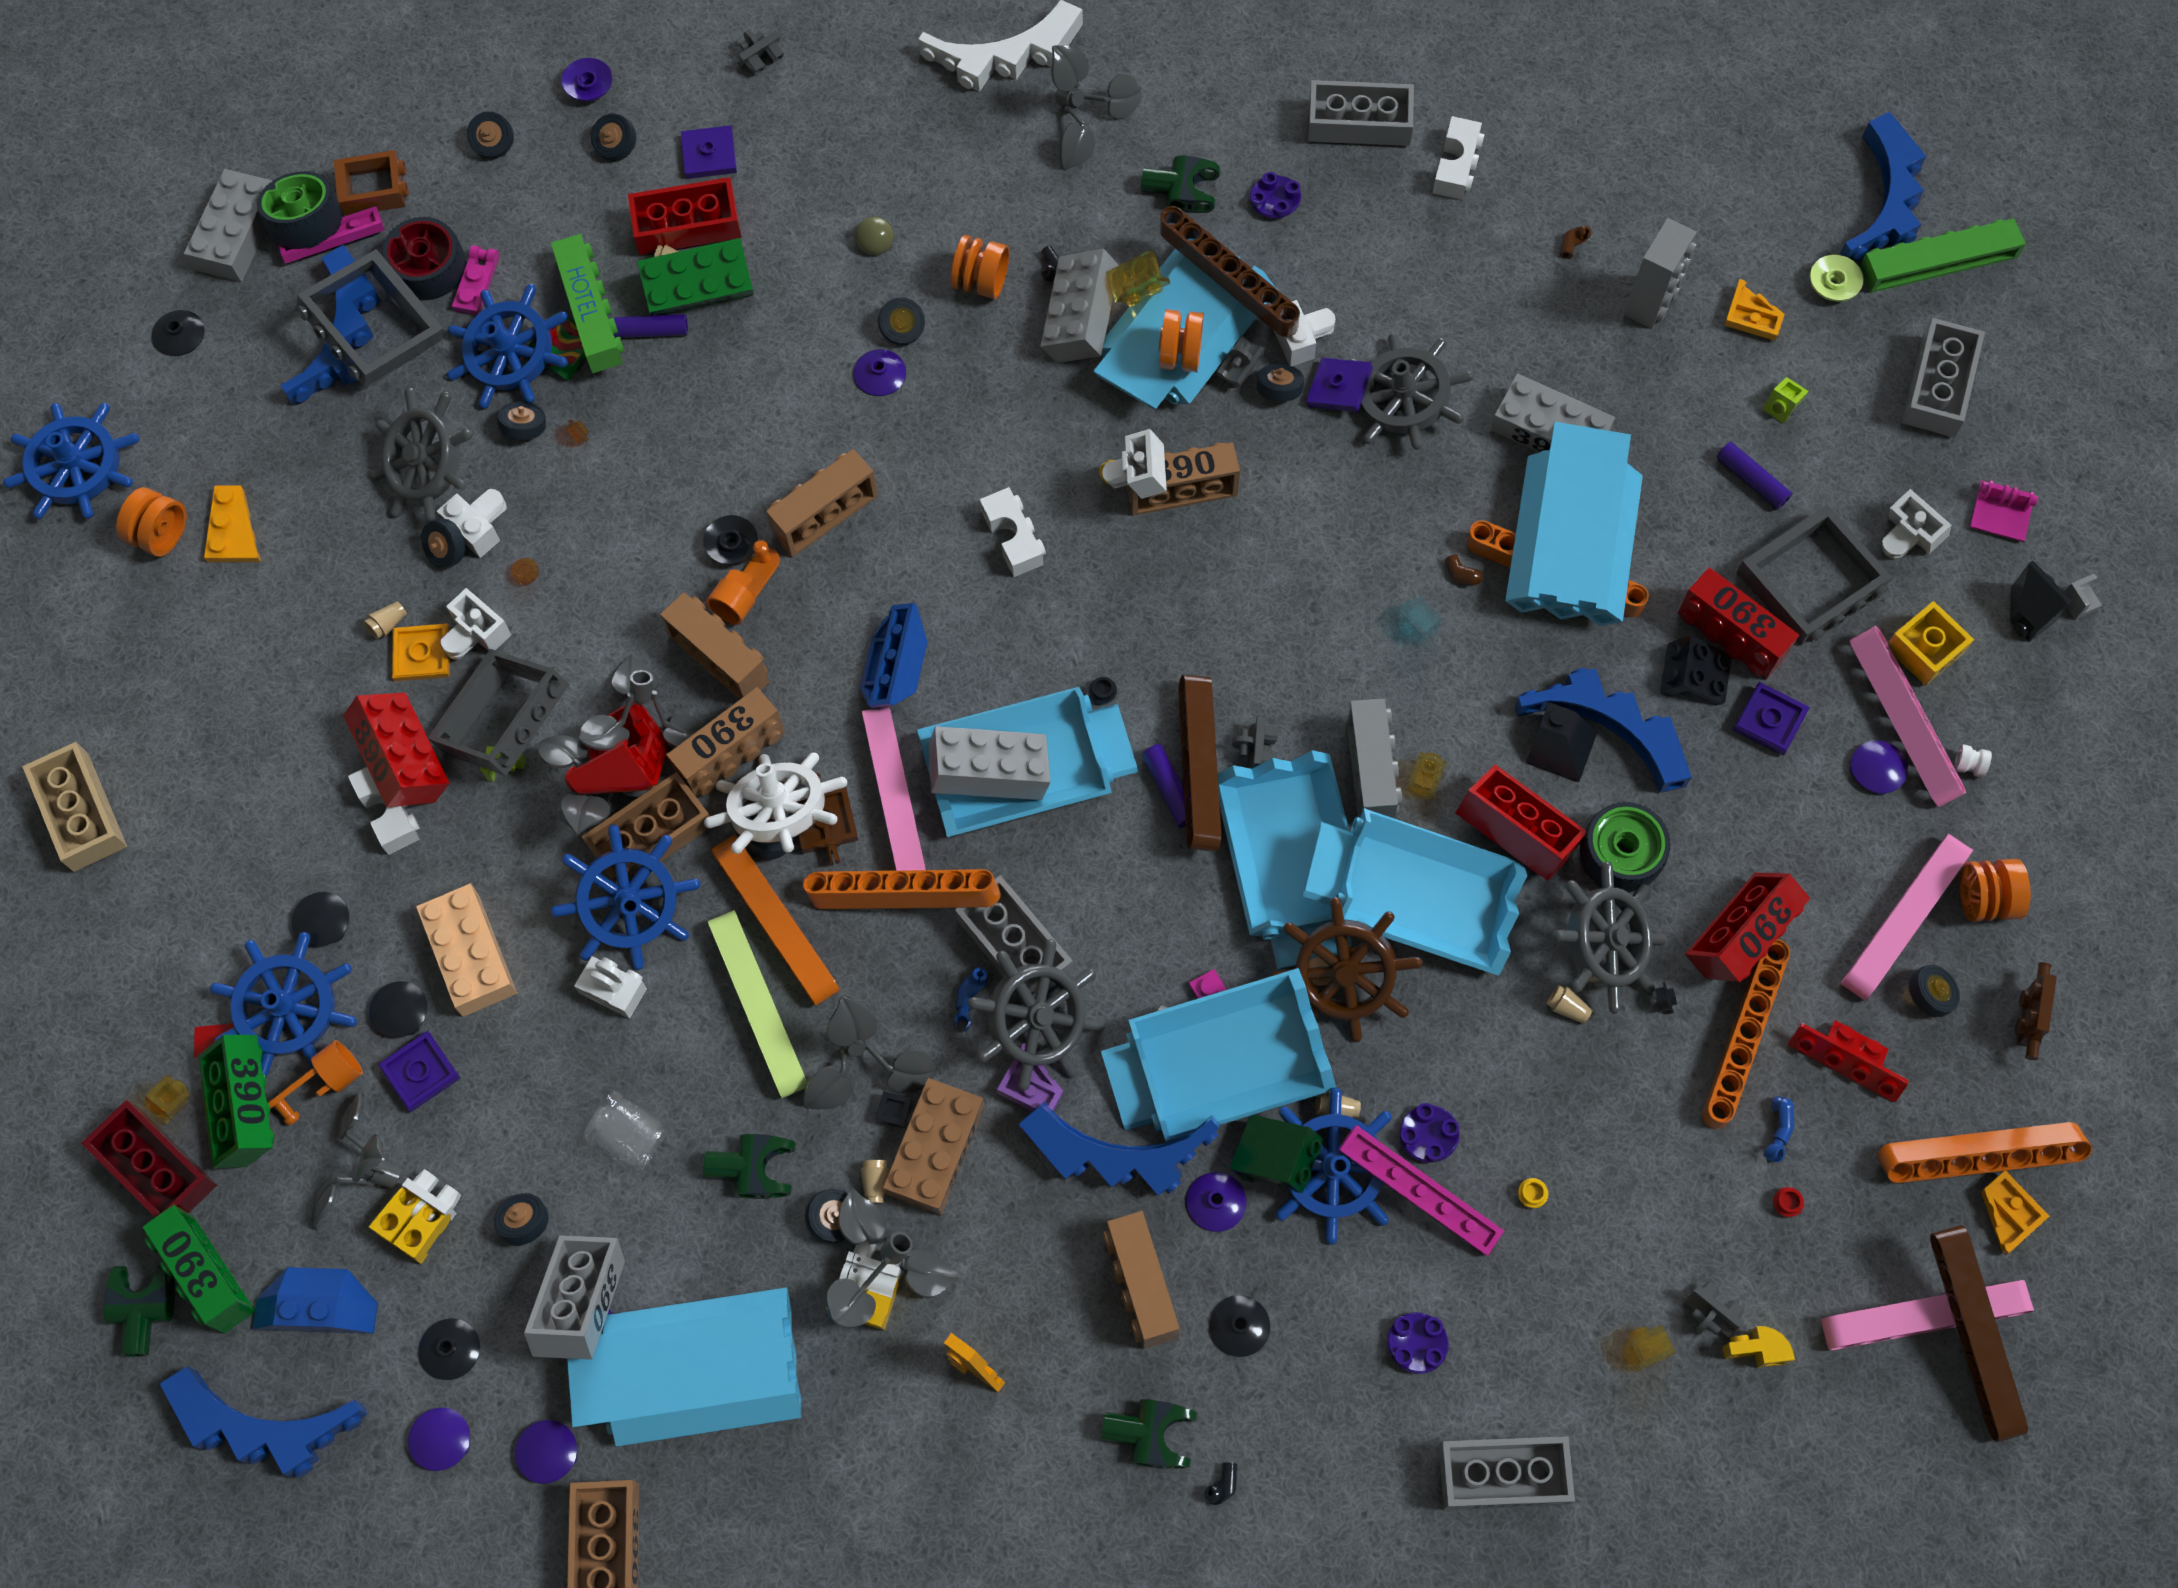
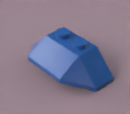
[860,603,928,708]
[252,1267,378,1334]

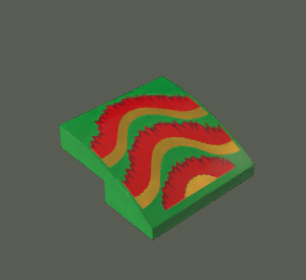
[528,311,587,380]

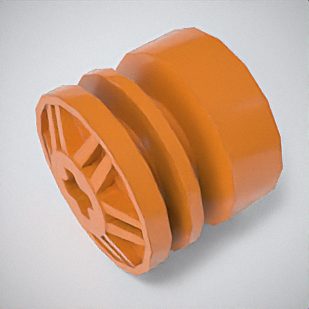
[951,235,1010,300]
[1959,859,2031,922]

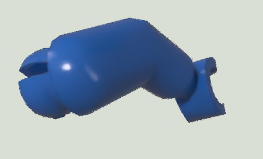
[953,967,988,1032]
[1763,1096,1794,1162]

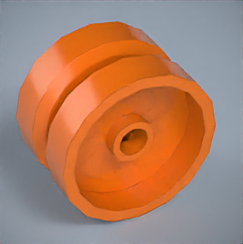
[1159,309,1204,373]
[116,487,187,557]

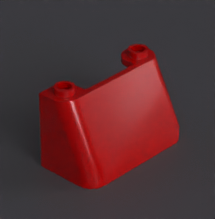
[565,701,668,795]

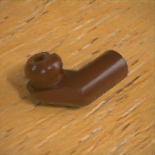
[1560,225,1591,259]
[1445,554,1483,586]

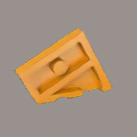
[1724,279,1784,341]
[1981,1171,2050,1255]

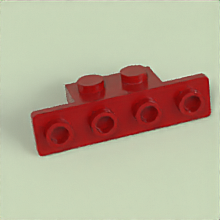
[1788,1020,1909,1102]

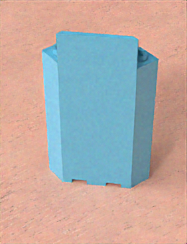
[1094,239,1276,409]
[1505,422,1643,626]
[917,687,1138,837]
[1218,750,1353,969]
[1302,808,1527,976]
[1101,968,1336,1142]
[567,1288,801,1447]

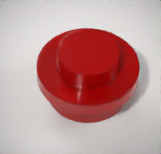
[1773,1187,1804,1218]

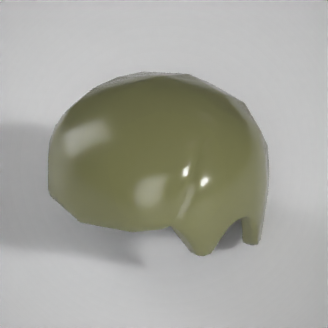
[855,216,895,256]

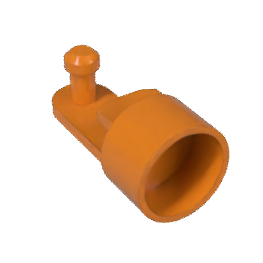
[706,540,780,625]
[268,1040,363,1125]

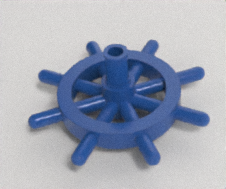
[447,284,568,409]
[3,403,140,519]
[550,824,701,970]
[210,932,357,1077]
[1275,1087,1392,1245]

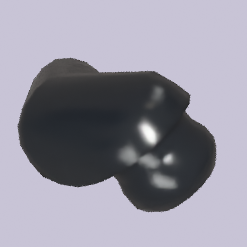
[1041,245,1059,282]
[1204,1462,1238,1505]

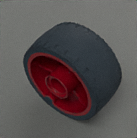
[382,217,466,300]

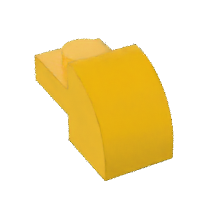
[1722,1326,1795,1368]

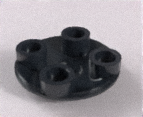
[292,892,349,947]
[369,981,428,1038]

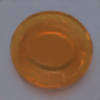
[565,419,590,444]
[511,558,539,584]

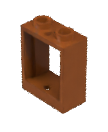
[334,150,409,217]

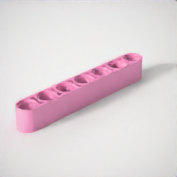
[1850,626,1966,807]
[862,706,926,871]
[1841,833,1973,1001]
[1820,1280,2034,1351]

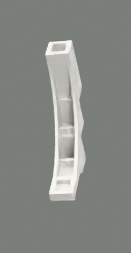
[918,0,1083,92]

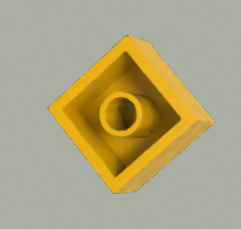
[1888,601,1974,686]

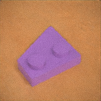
[997,1043,1063,1111]

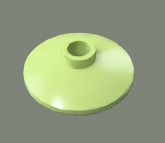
[1810,255,1863,302]

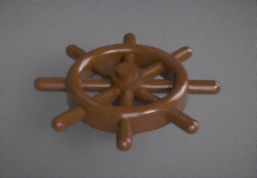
[1271,897,1422,1042]

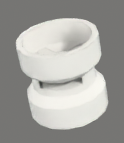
[1954,744,1992,778]

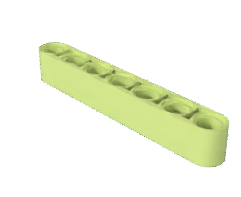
[708,910,808,1099]

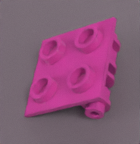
[1970,480,2038,542]

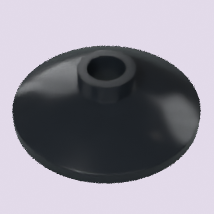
[152,310,205,356]
[703,515,758,565]
[1209,1295,1270,1357]
[419,1318,480,1380]

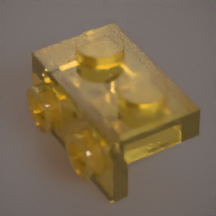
[1106,251,1170,306]

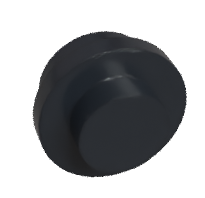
[1089,677,1117,704]

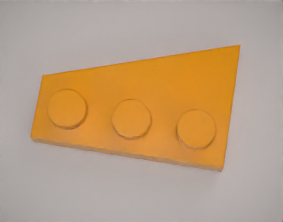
[204,485,261,562]
[944,1333,1005,1392]

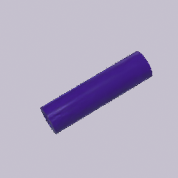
[608,314,688,338]
[1716,441,1793,510]
[1142,744,1185,828]

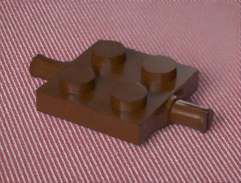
[796,773,859,865]
[2015,962,2057,1061]

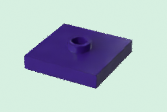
[681,125,737,179]
[1306,358,1373,412]
[1733,682,1810,756]
[378,1030,461,1112]

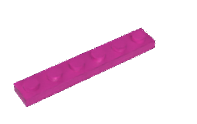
[1338,1125,1504,1256]

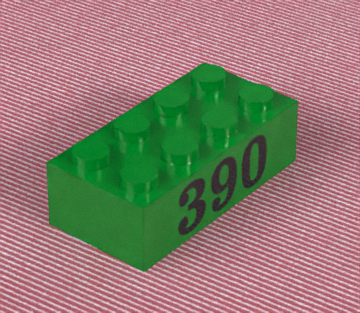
[637,238,754,316]
[198,1035,274,1168]
[143,1205,255,1334]

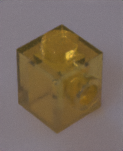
[1406,752,1447,800]
[144,1075,190,1124]
[1623,1325,1676,1372]

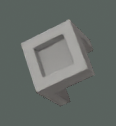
[2064,574,2102,620]

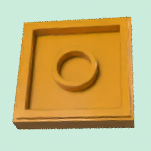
[392,624,450,682]

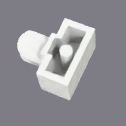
[1274,300,1336,366]
[1102,429,1167,499]
[437,489,507,558]
[1882,489,1951,560]
[441,588,511,660]
[574,956,647,1019]

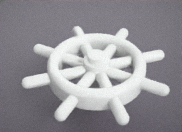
[704,752,847,854]

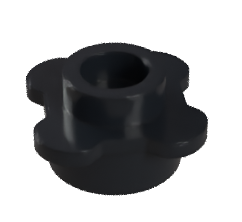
[1655,982,1678,1014]

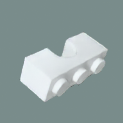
[1432,116,1484,200]
[980,487,1046,577]
[348,767,420,855]

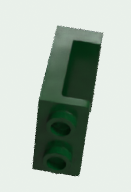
[1229,1115,1323,1193]

